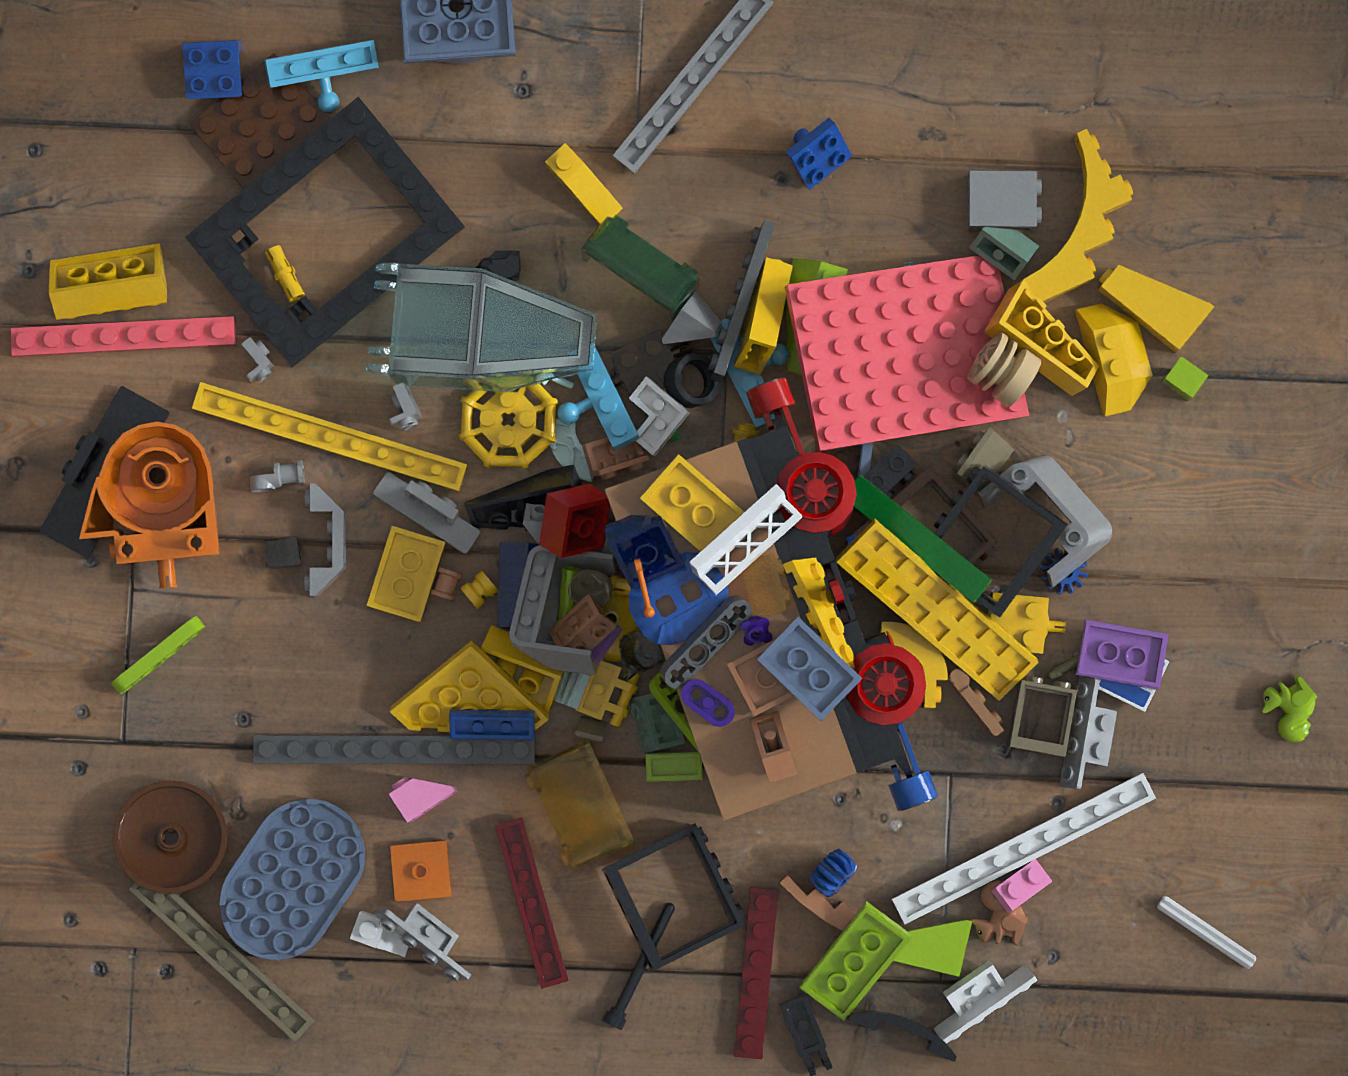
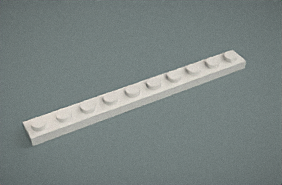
[892,773,1156,925]

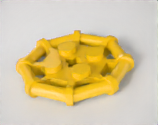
[458,371,558,469]

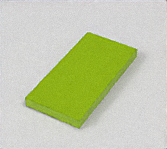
[799,901,912,1021]

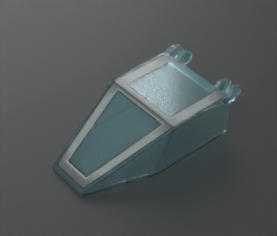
[366,263,598,392]

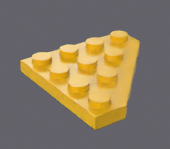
[390,641,549,732]

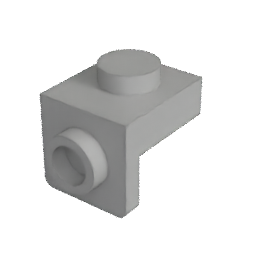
[242,337,274,383]

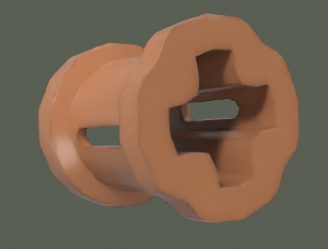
[430,567,463,602]

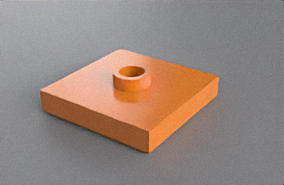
[390,840,452,902]

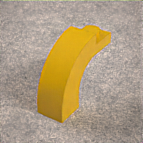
[880,622,948,709]

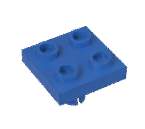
[786,118,852,190]

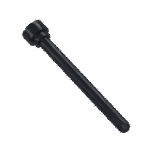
[602,903,675,1030]

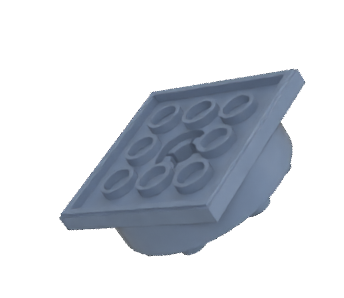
[400,0,516,65]

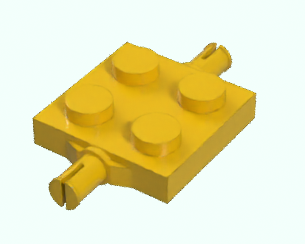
[986,592,1066,654]

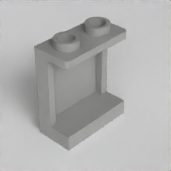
[967,171,1042,231]

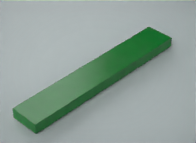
[854,475,992,603]

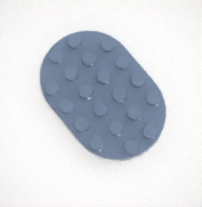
[220,799,365,960]

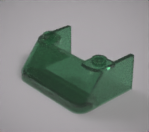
[581,215,699,322]

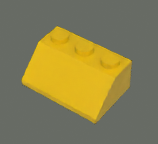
[481,625,564,713]

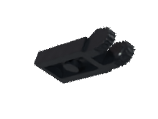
[779,993,833,1076]

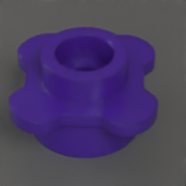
[741,616,772,646]

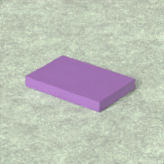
[1075,619,1169,690]

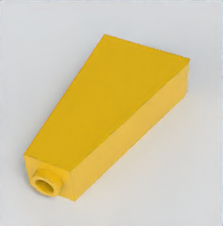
[734,257,793,375]
[1098,265,1214,353]

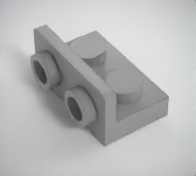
[388,382,423,431]

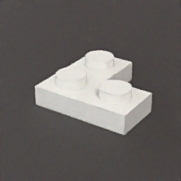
[629,377,691,456]

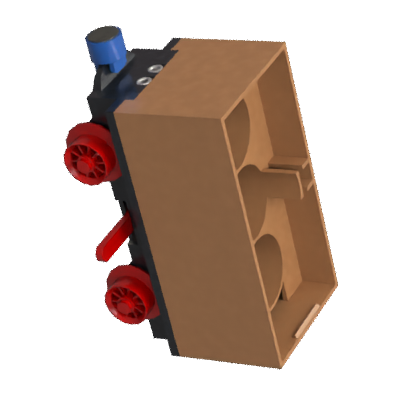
[605,378,938,821]

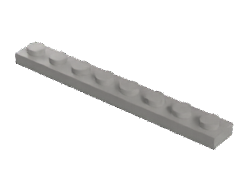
[613,0,773,174]

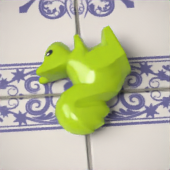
[1261,675,1317,743]

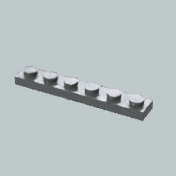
[708,220,775,383]

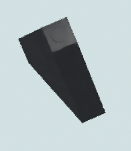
[464,464,582,531]

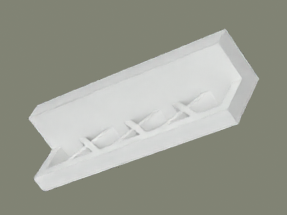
[689,484,802,595]

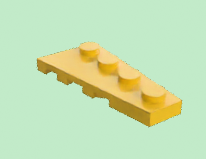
[782,558,855,668]

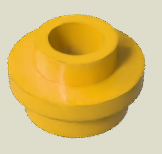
[732,423,760,441]

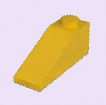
[545,143,623,228]

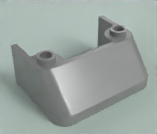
[978,455,1113,587]
[509,545,618,675]

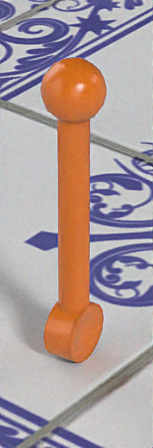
[634,559,655,618]

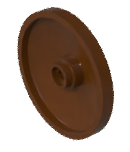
[113,781,228,895]

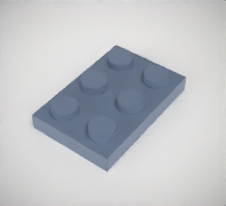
[757,617,862,721]

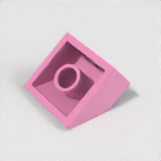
[389,777,458,823]

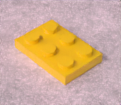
[640,454,744,552]
[367,526,446,623]

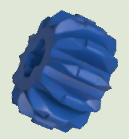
[1040,548,1088,595]
[810,849,857,897]

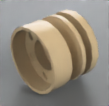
[967,332,1041,407]

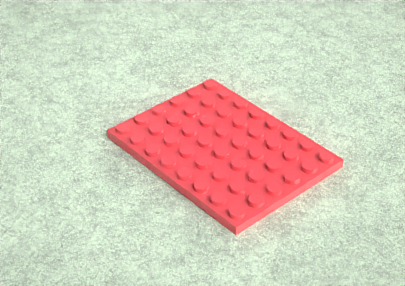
[785,255,1029,452]

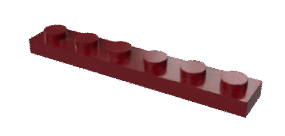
[495,817,569,989]
[734,887,779,1060]

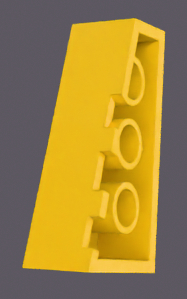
[984,279,1099,396]

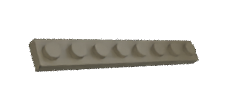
[129,883,315,1042]

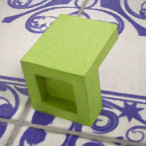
[1162,357,1209,401]

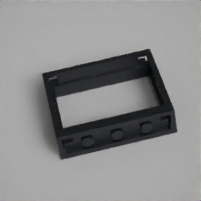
[933,465,1068,617]
[602,823,745,971]

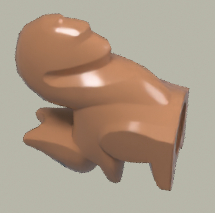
[971,880,1029,946]

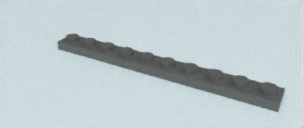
[253,735,535,764]

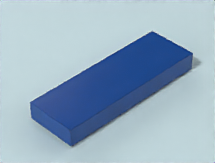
[449,709,535,740]

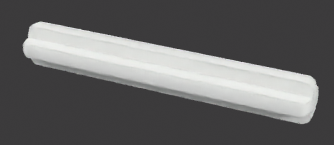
[1157,896,1256,969]

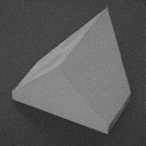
[662,291,722,344]

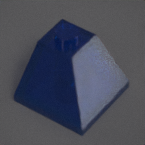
[605,515,685,589]

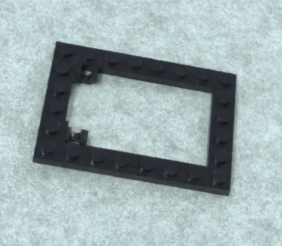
[185,97,465,368]

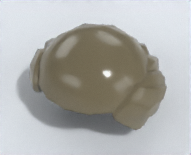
[568,569,613,607]

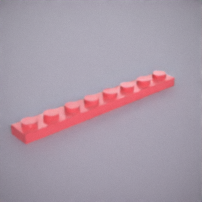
[11,316,236,357]

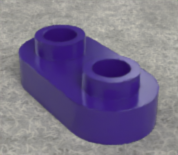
[681,679,735,727]

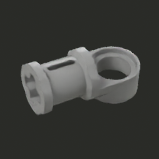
[249,460,305,492]

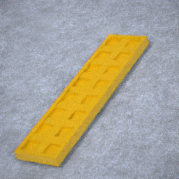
[836,519,1039,701]

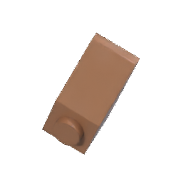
[750,711,798,783]

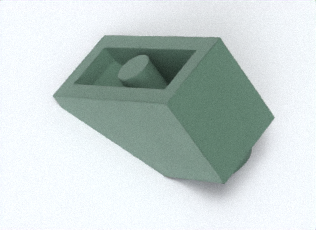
[969,227,1039,280]

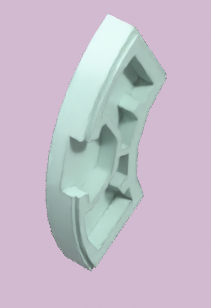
[550,418,593,483]

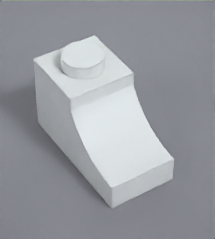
[350,911,409,957]

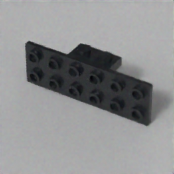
[40,386,170,558]

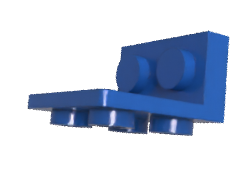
[182,40,242,99]

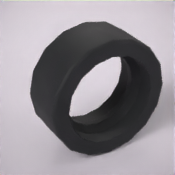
[664,353,720,408]

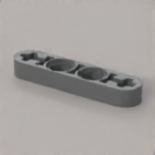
[660,595,752,688]

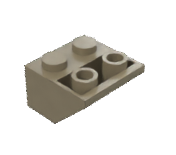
[952,427,1014,497]

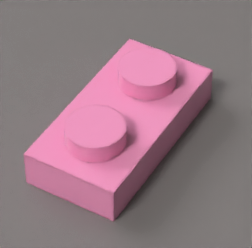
[992,859,1052,914]

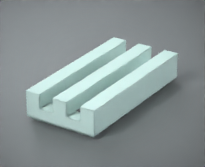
[553,671,590,709]

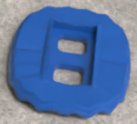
[629,552,729,645]

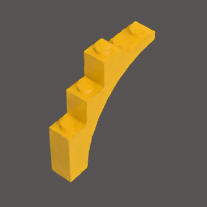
[1024,129,1133,303]

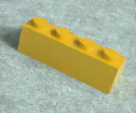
[49,243,167,320]

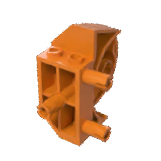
[79,422,220,589]

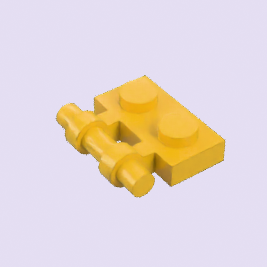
[575,660,640,728]

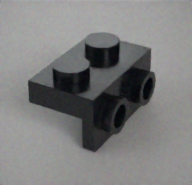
[863,445,917,498]

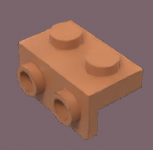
[582,428,650,480]

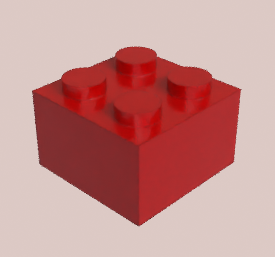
[539,484,610,558]

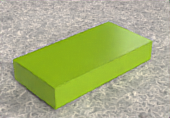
[646,752,703,782]

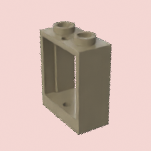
[1007,676,1077,757]

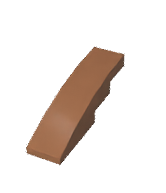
[779,875,855,931]

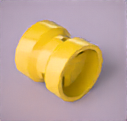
[460,570,499,609]

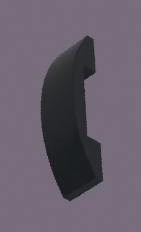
[847,1011,957,1062]

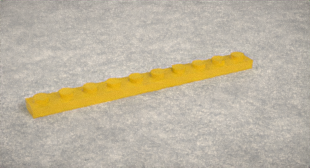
[192,382,468,492]

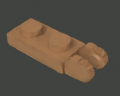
[948,668,1004,737]

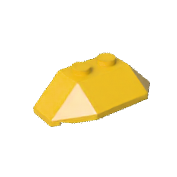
[1075,303,1153,417]

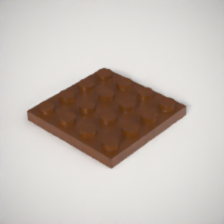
[189,53,330,189]

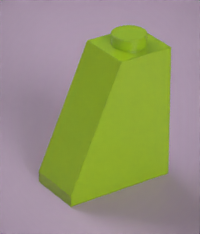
[893,919,972,977]

